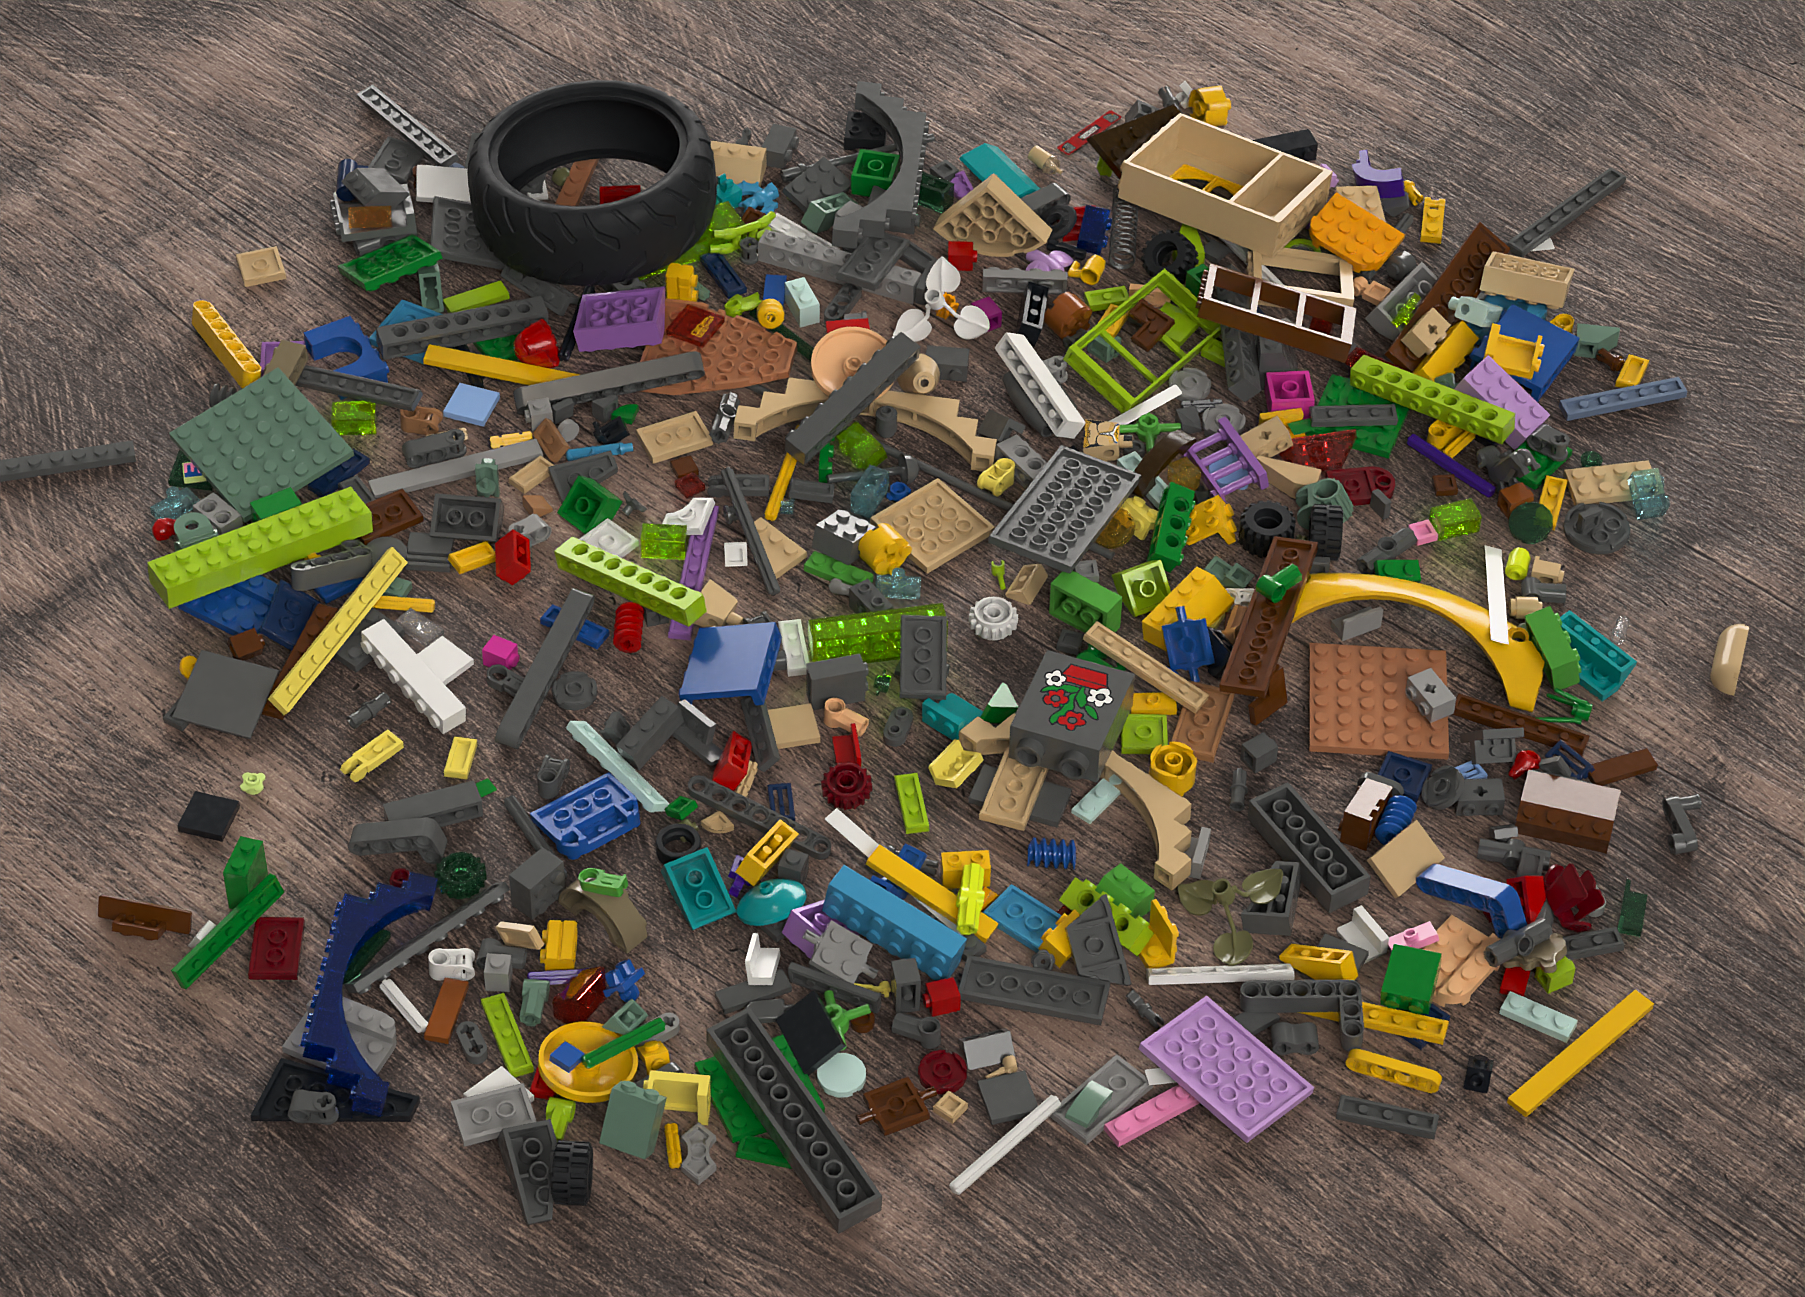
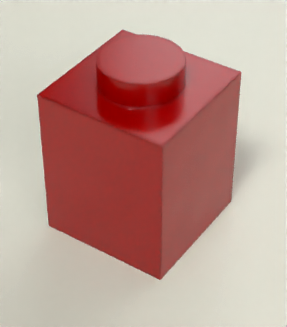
[948,241,977,271]
[922,977,961,1017]

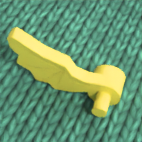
[854,981,891,998]

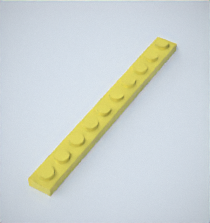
[268,547,408,715]

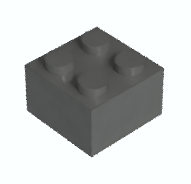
[811,509,876,566]
[509,847,565,920]

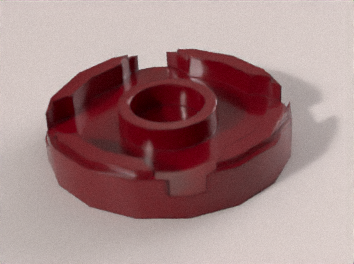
[918,1050,967,1095]

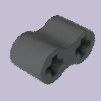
[1271,1022,1319,1055]

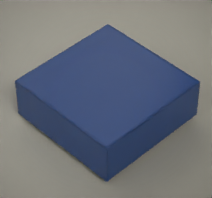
[549,1041,585,1073]

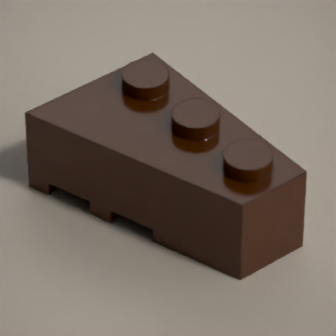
[1338,778,1393,851]

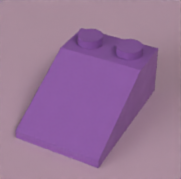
[782,900,860,959]

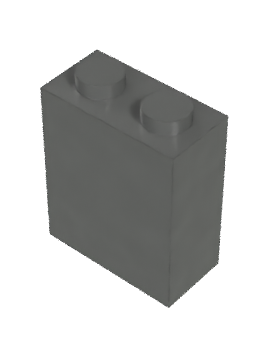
[806,654,869,710]

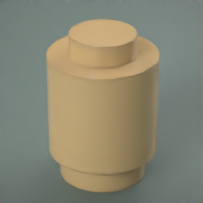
[1509,596,1542,619]

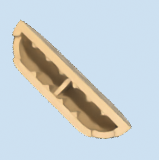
[1710,624,1749,696]

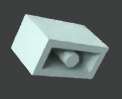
[785,277,820,328]

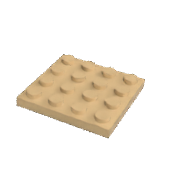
[870,478,995,574]

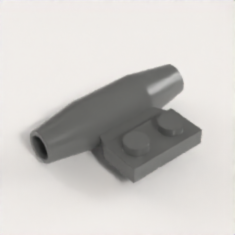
[1002,371,1077,437]

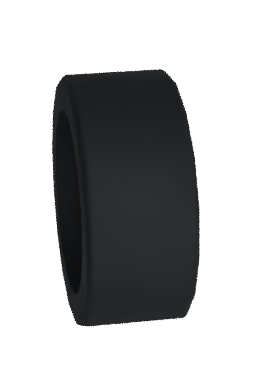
[656,823,701,865]

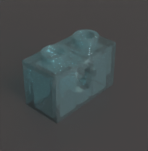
[851,464,889,518]
[1627,468,1670,520]

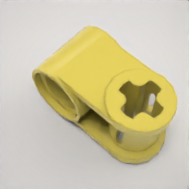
[977,458,1015,497]

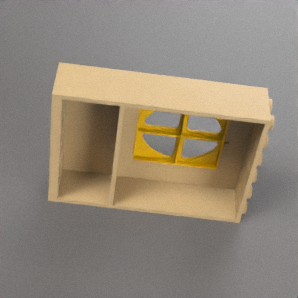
[1118,113,1333,258]

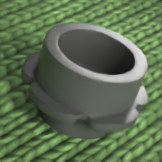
[1031,950,1055,971]

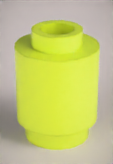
[1505,547,1531,580]

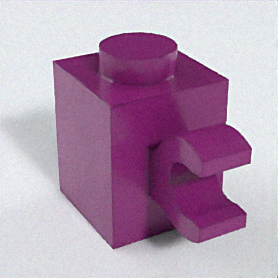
[971,296,1002,333]

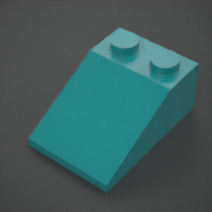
[661,847,737,931]

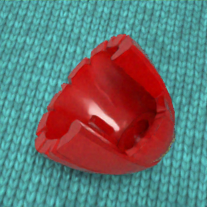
[514,319,560,368]

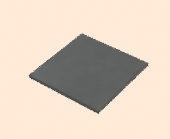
[172,650,279,740]

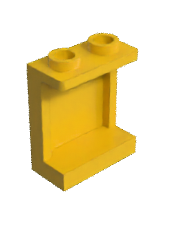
[1483,323,1545,380]

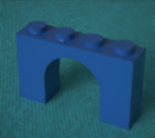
[303,316,389,400]

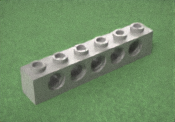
[995,434,1047,489]

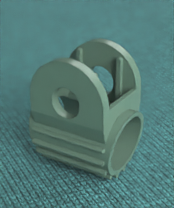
[1296,478,1354,530]
[174,512,218,551]

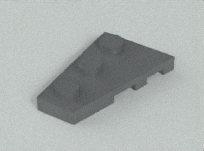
[548,450,618,504]

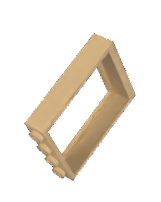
[1246,248,1354,309]

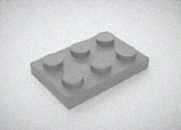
[451,1083,537,1147]

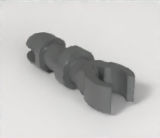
[1126,990,1164,1029]

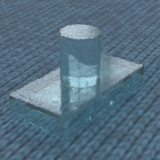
[150,487,200,519]
[876,568,921,599]

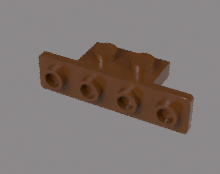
[98,894,192,941]

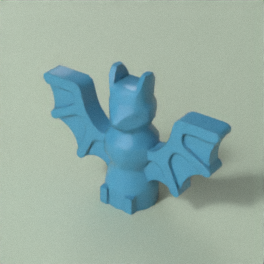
[736,180,779,214]

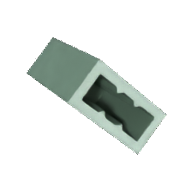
[599,1081,667,1159]

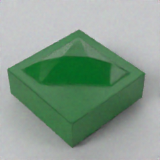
[664,796,698,820]

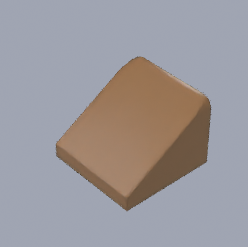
[522,495,553,517]

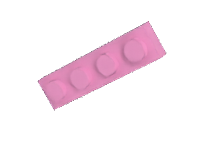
[1104,1084,1200,1147]

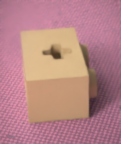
[1401,308,1451,358]
[1240,416,1293,459]

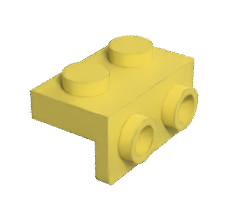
[1113,496,1158,540]
[929,739,984,789]

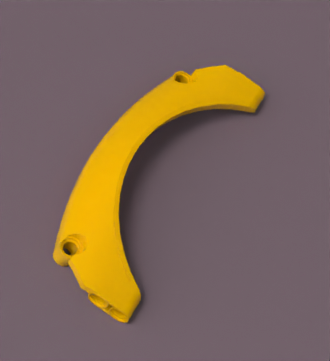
[1291,573,1545,712]

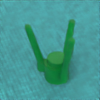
[1535,688,1593,725]

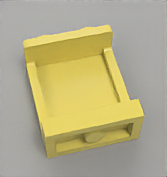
[643,1070,711,1126]

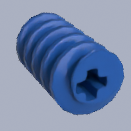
[1375,795,1417,845]
[1027,837,1076,870]

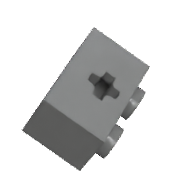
[1405,668,1456,723]

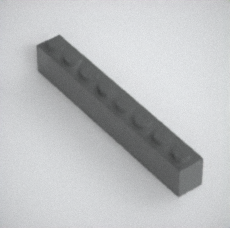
[785,332,921,465]

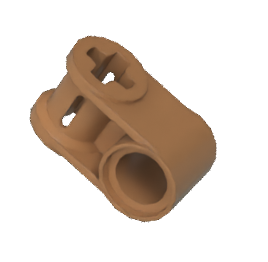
[400,406,443,435]

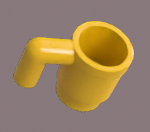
[1068,255,1106,285]

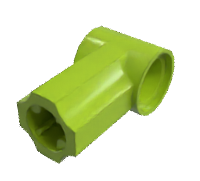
[546,1096,576,1143]

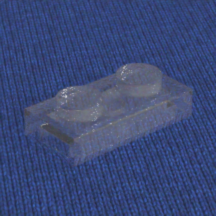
[395,608,444,647]

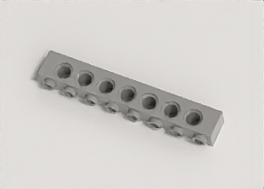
[758,229,921,305]

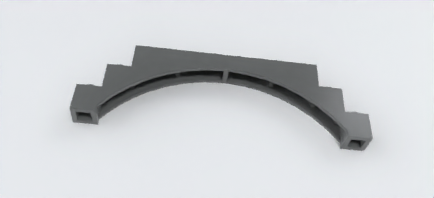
[832,81,930,249]

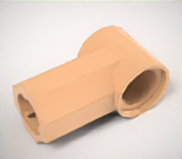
[824,698,869,737]

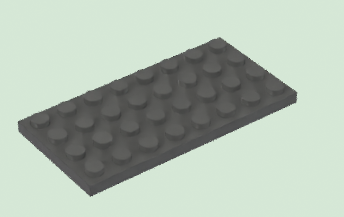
[988,445,1141,574]

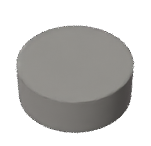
[558,419,579,442]

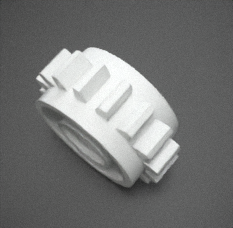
[969,597,1018,640]

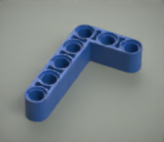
[1416,864,1527,939]

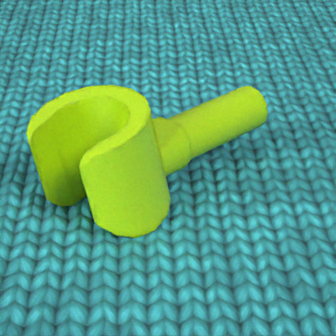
[991,560,1006,590]

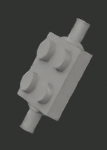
[802,920,878,984]

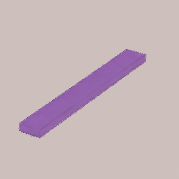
[668,506,719,640]

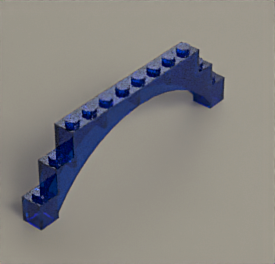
[300,872,438,1117]

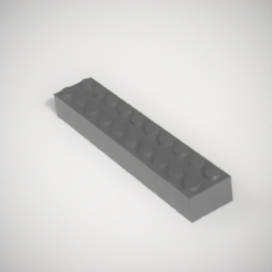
[706,1007,882,1234]

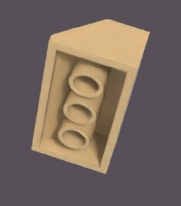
[711,141,767,187]

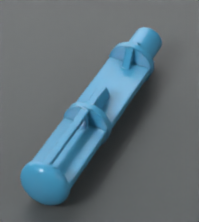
[566,442,633,461]

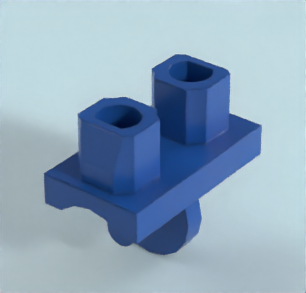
[603,959,645,1002]

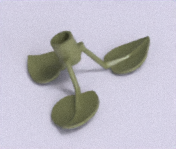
[1178,869,1283,966]

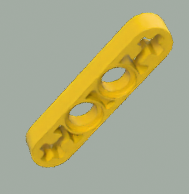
[1346,1048,1442,1093]

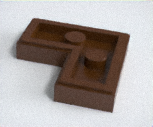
[1128,298,1175,352]
[1248,664,1288,726]

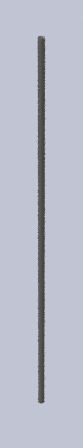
[745,384,1115,560]

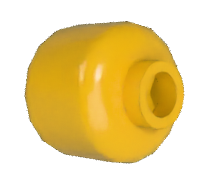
[757,299,785,329]

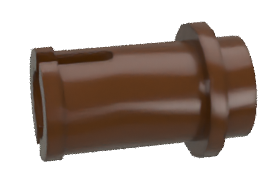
[1596,348,1625,371]

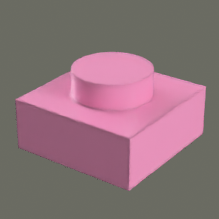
[1408,519,1438,546]

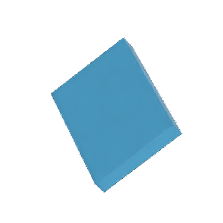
[982,884,1062,953]

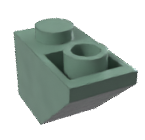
[1574,323,1620,358]

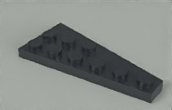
[251,1058,420,1122]

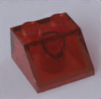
[552,966,607,1024]

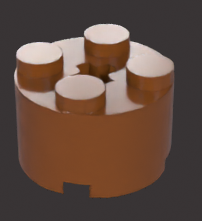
[1043,292,1093,340]

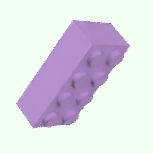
[1454,355,1550,450]

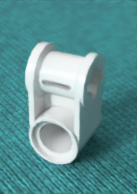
[428,948,475,981]

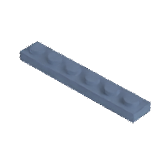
[1559,377,1687,421]

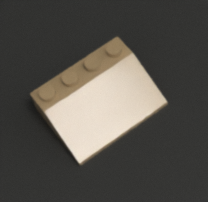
[1480,251,1575,309]

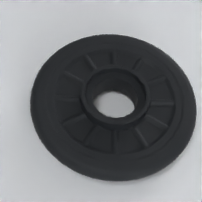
[1040,204,1077,241]

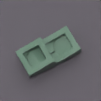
[1204,555,1255,589]
[1065,1080,1113,1128]

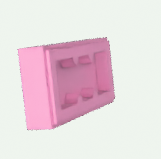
[1388,921,1439,952]

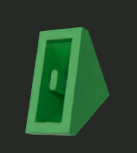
[980,682,1019,723]

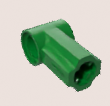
[1256,564,1302,603]

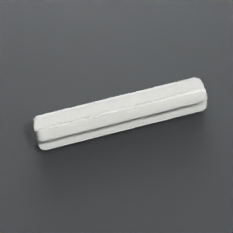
[380,979,428,1033]

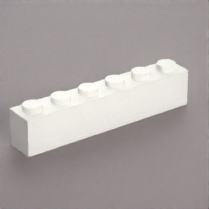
[995,332,1086,439]
[361,619,466,734]

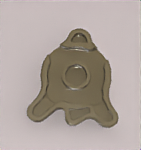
[1503,933,1567,973]

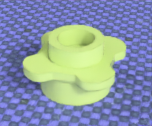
[240,772,266,795]

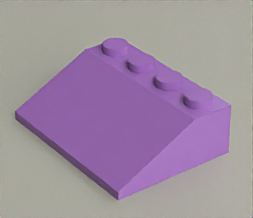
[573,286,665,352]

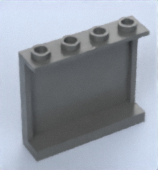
[330,184,417,242]

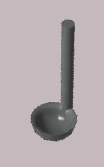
[826,453,919,485]

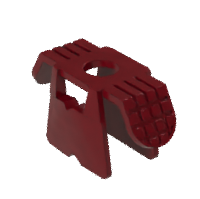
[1543,863,1605,933]

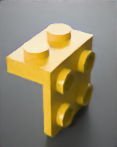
[1185,495,1237,545]

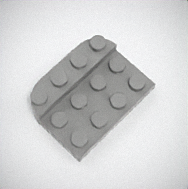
[282,991,397,1083]

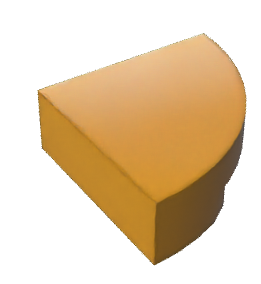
[981,886,999,911]

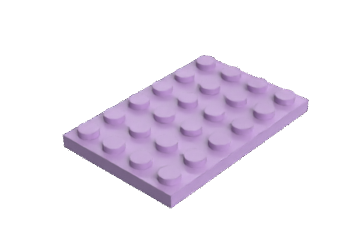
[1139,995,1314,1143]

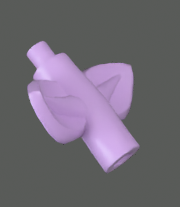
[1026,249,1074,272]

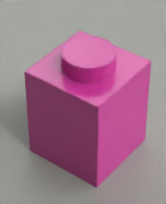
[482,635,520,670]

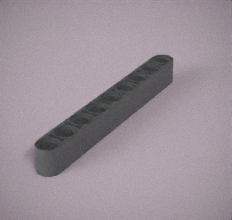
[513,351,705,415]
[495,588,595,749]

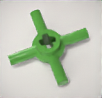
[1120,412,1181,453]
[824,990,872,1050]

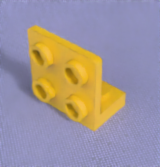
[1138,899,1179,969]

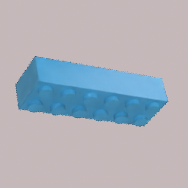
[822,865,967,981]

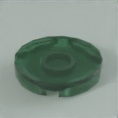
[1509,502,1553,544]

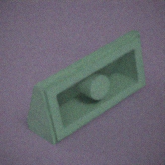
[602,998,648,1035]

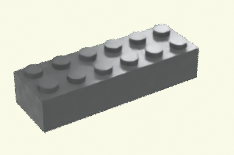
[1247,782,1371,913]

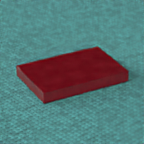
[248,917,305,980]

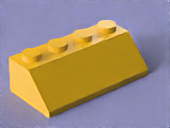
[1142,567,1234,652]

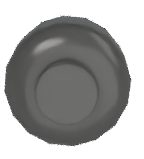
[1386,251,1417,281]

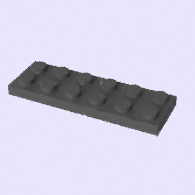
[958,955,1111,1026]

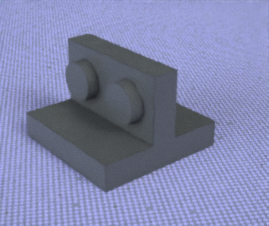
[1460,727,1524,765]

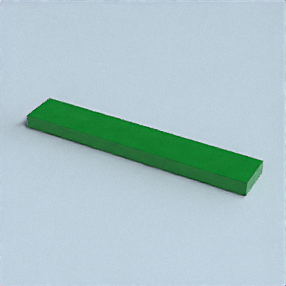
[171,873,285,989]

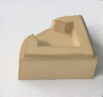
[701,811,734,833]

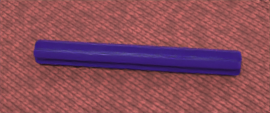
[1407,434,1496,498]

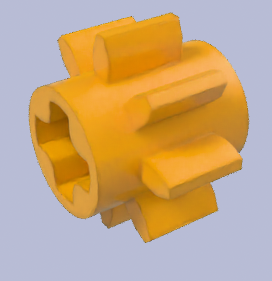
[935,292,959,320]

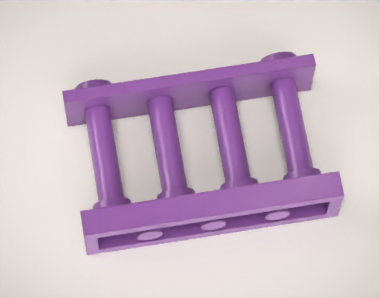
[1180,416,1269,503]

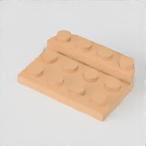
[1420,915,1500,1007]

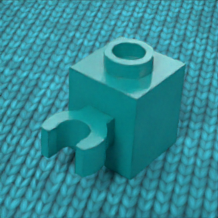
[715,173,742,215]

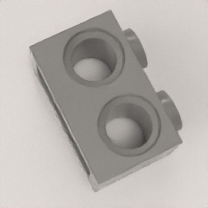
[193,492,243,536]

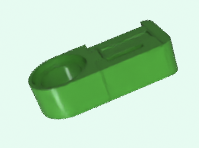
[578,868,628,897]

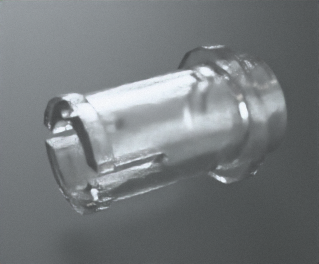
[1609,616,1631,644]

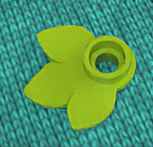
[724,292,762,317]

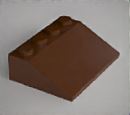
[1515,770,1621,854]

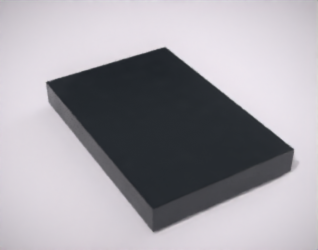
[776,990,846,1076]

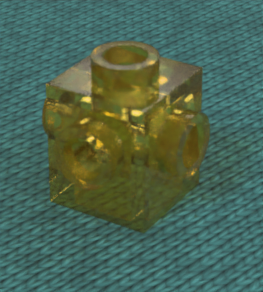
[1167,456,1202,491]

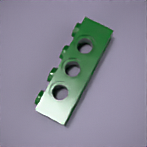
[1146,482,1195,573]

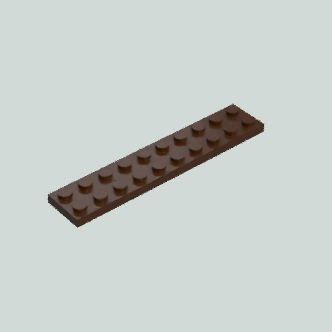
[1384,222,1510,373]
[1219,536,1318,698]

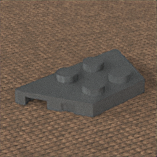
[1065,894,1131,986]

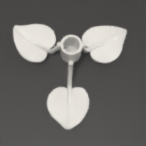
[893,256,990,342]

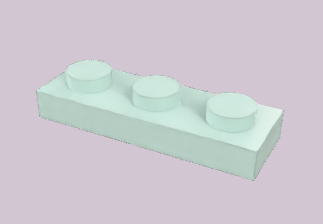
[1071,774,1123,824]
[1499,991,1578,1043]

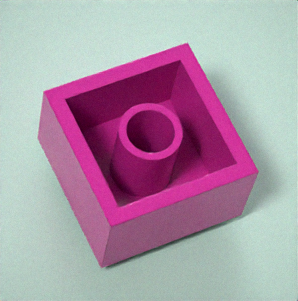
[1264,371,1315,420]

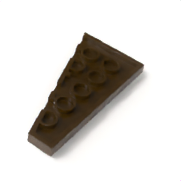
[1086,104,1182,180]

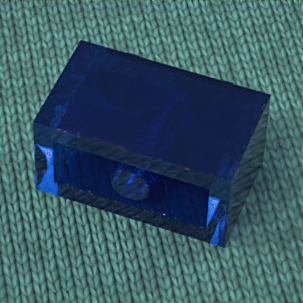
[1077,205,1112,255]

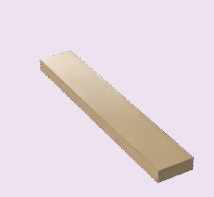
[1083,621,1209,713]

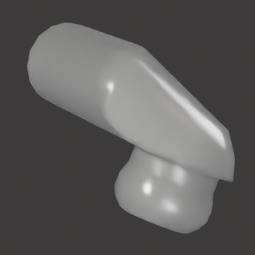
[828,578,852,596]

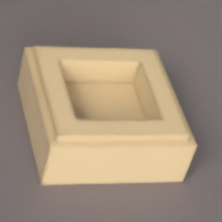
[933,1091,968,1124]

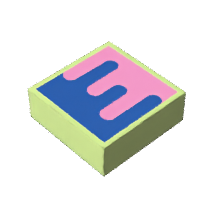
[182,462,207,484]

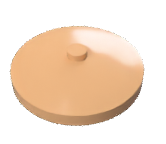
[811,327,894,400]

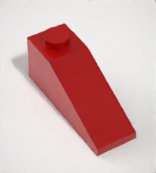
[712,731,752,791]

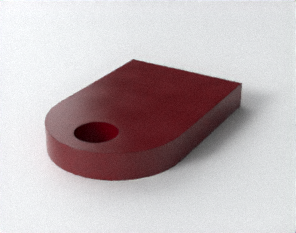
[1325,466,1395,506]

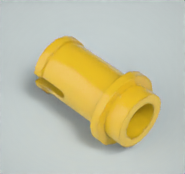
[1404,180,1424,206]

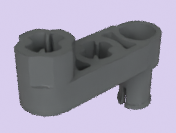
[1662,794,1702,855]

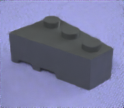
[1241,861,1301,936]

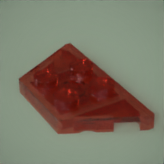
[1278,429,1357,472]

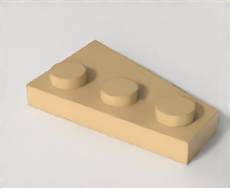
[754,517,807,579]

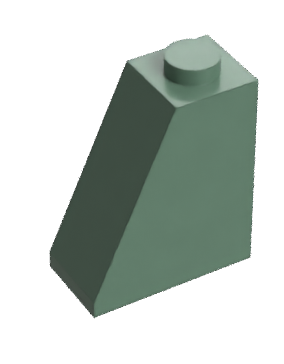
[417,262,444,313]

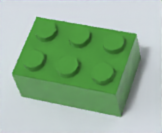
[1049,571,1122,633]
[1525,606,1582,692]

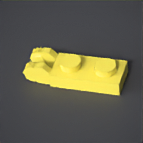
[340,730,404,782]

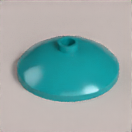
[736,879,807,926]

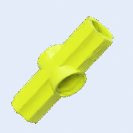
[956,863,985,936]

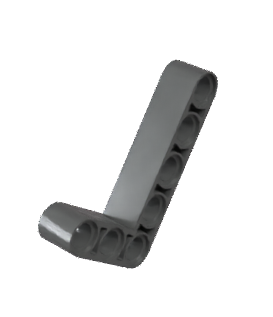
[1240,980,1364,1051]

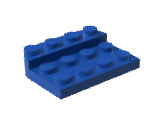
[178,575,277,636]
[530,772,641,860]

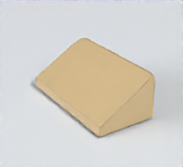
[1005,564,1048,605]

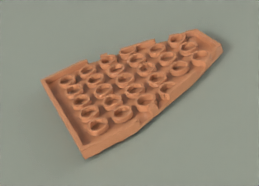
[640,298,797,395]

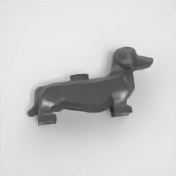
[1476,445,1541,493]

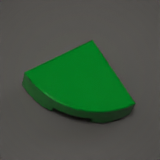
[611,404,639,425]

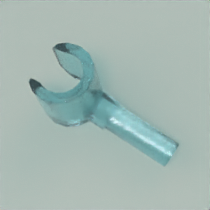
[781,498,796,514]

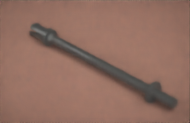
[780,133,935,183]

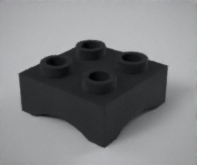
[844,111,887,151]

